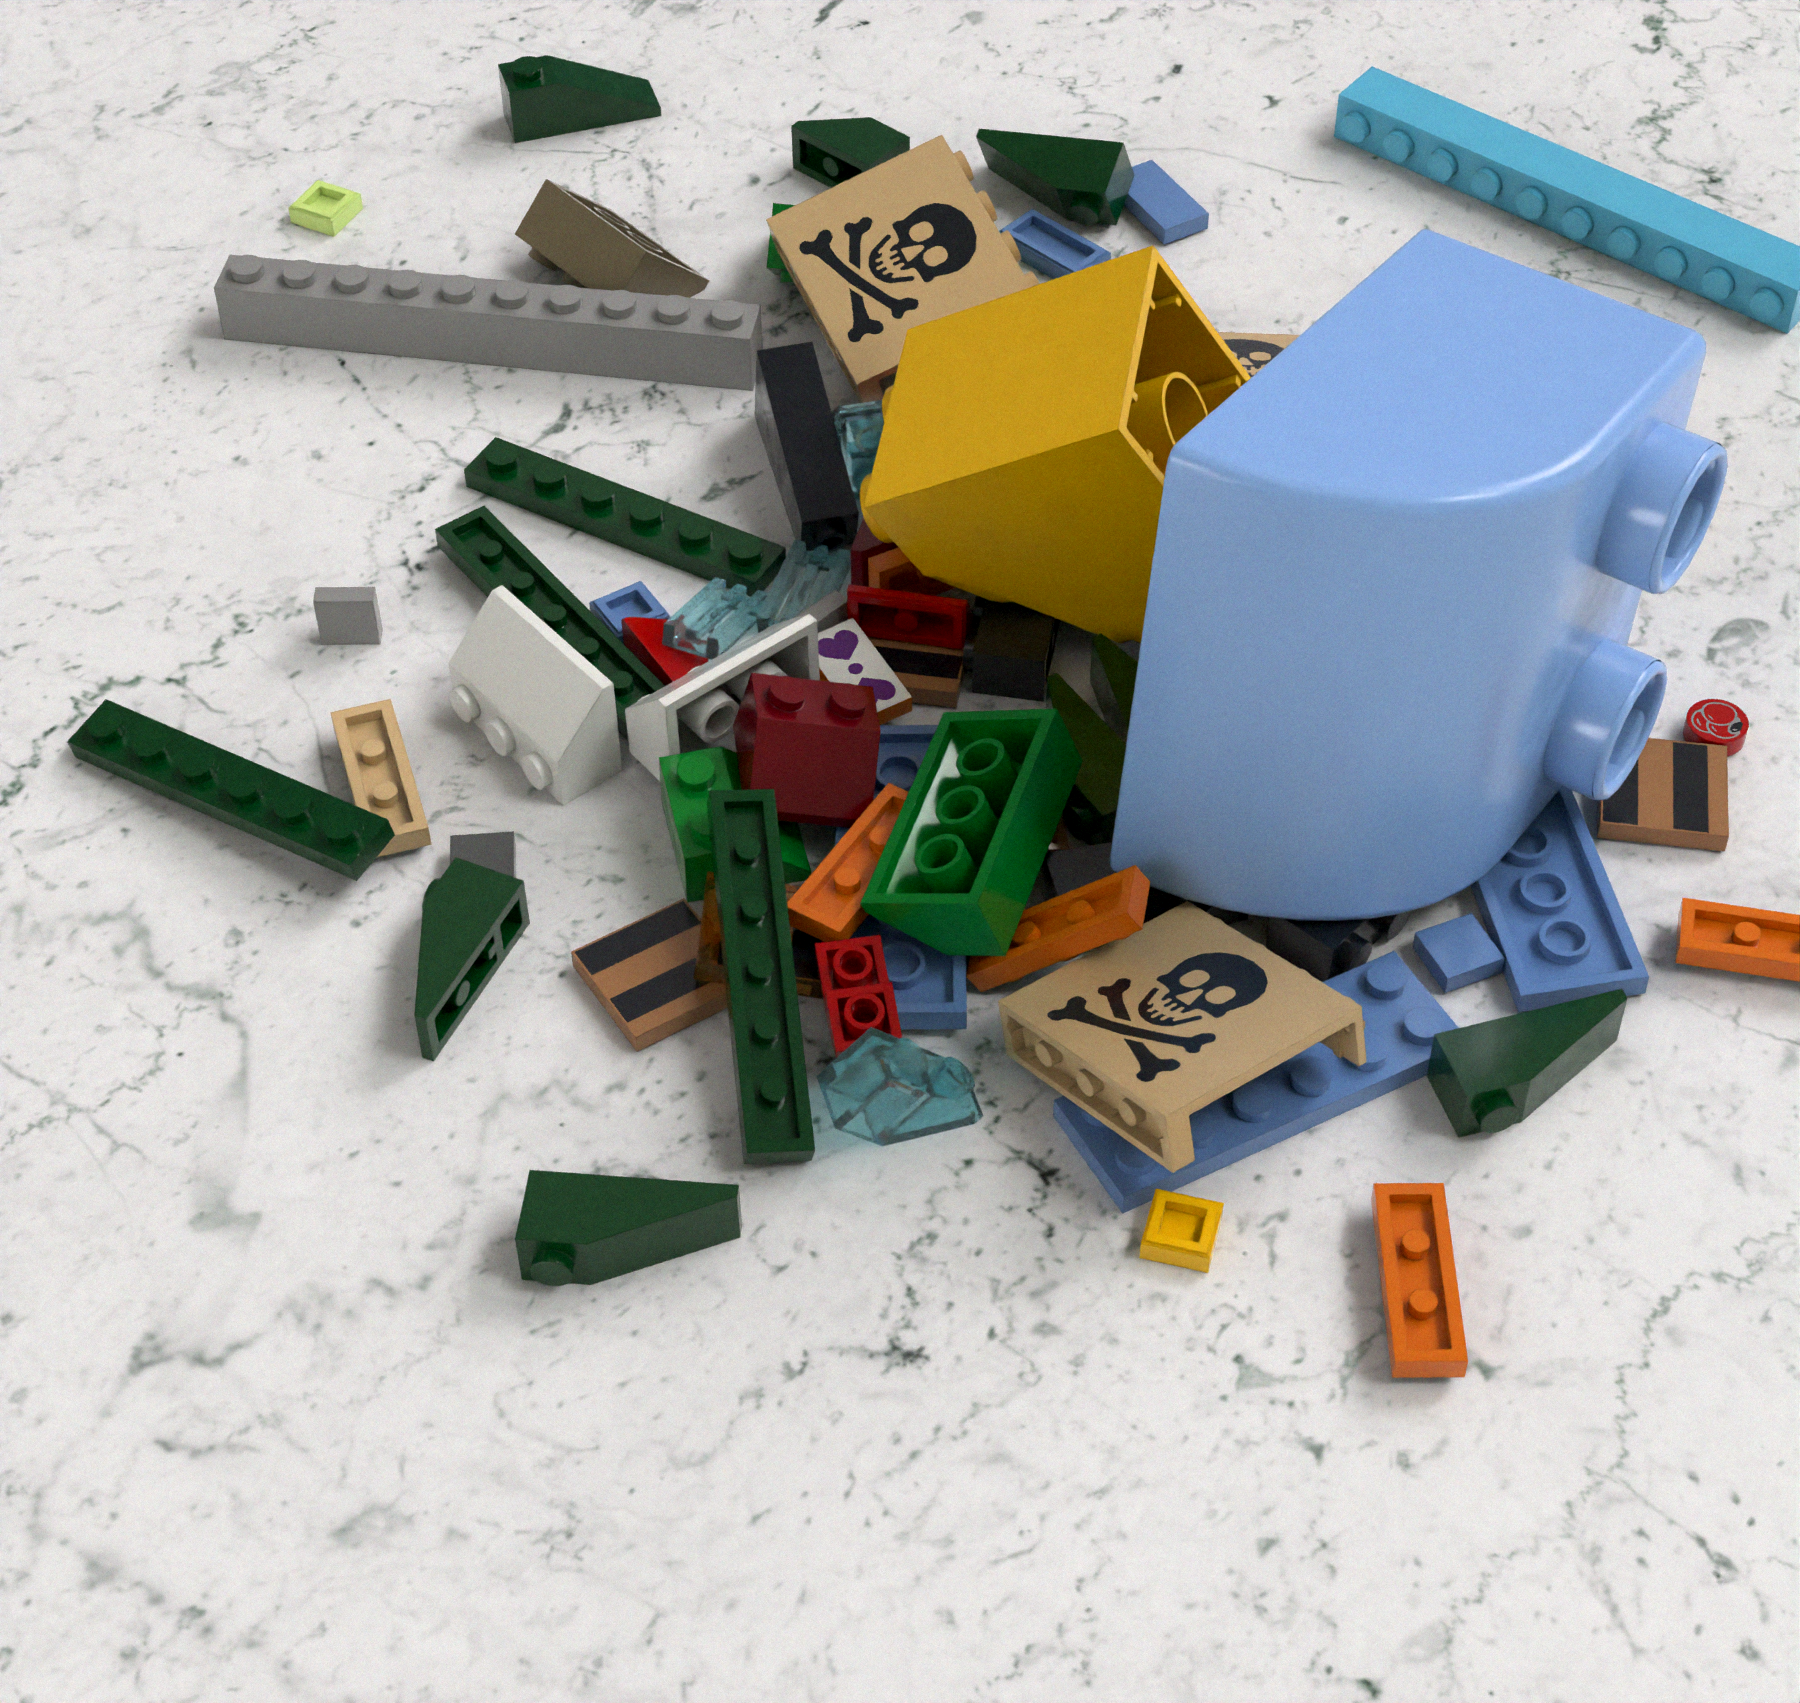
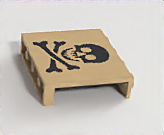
[766,135,1040,413]
[998,901,1367,1173]

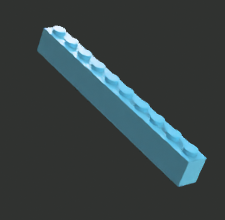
[1334,66,1800,334]

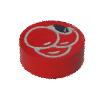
[1683,699,1749,757]

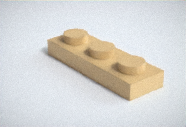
[330,699,432,857]

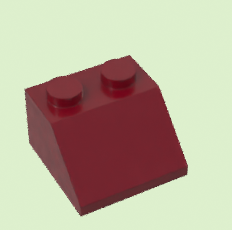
[733,673,881,828]

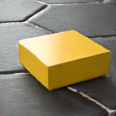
[1139,1189,1224,1273]

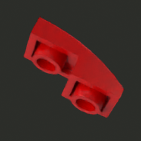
[814,935,903,1057]

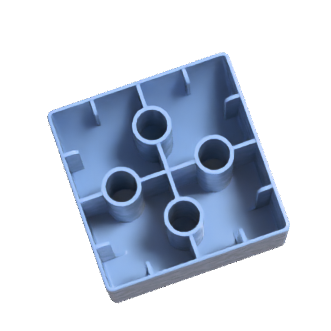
[1110,229,1728,921]

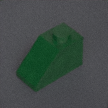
[791,117,910,188]

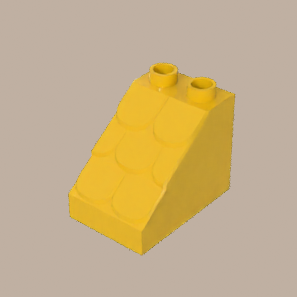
[860,245,1251,644]

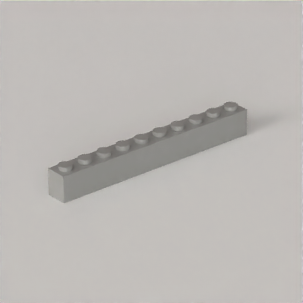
[214,255,763,391]

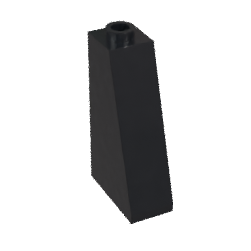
[754,342,859,553]

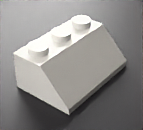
[449,585,622,806]
[625,614,820,781]

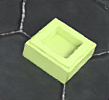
[288,180,363,237]

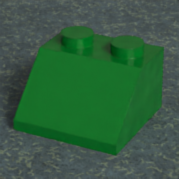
[659,746,811,903]

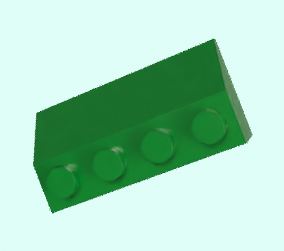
[860,708,1083,956]

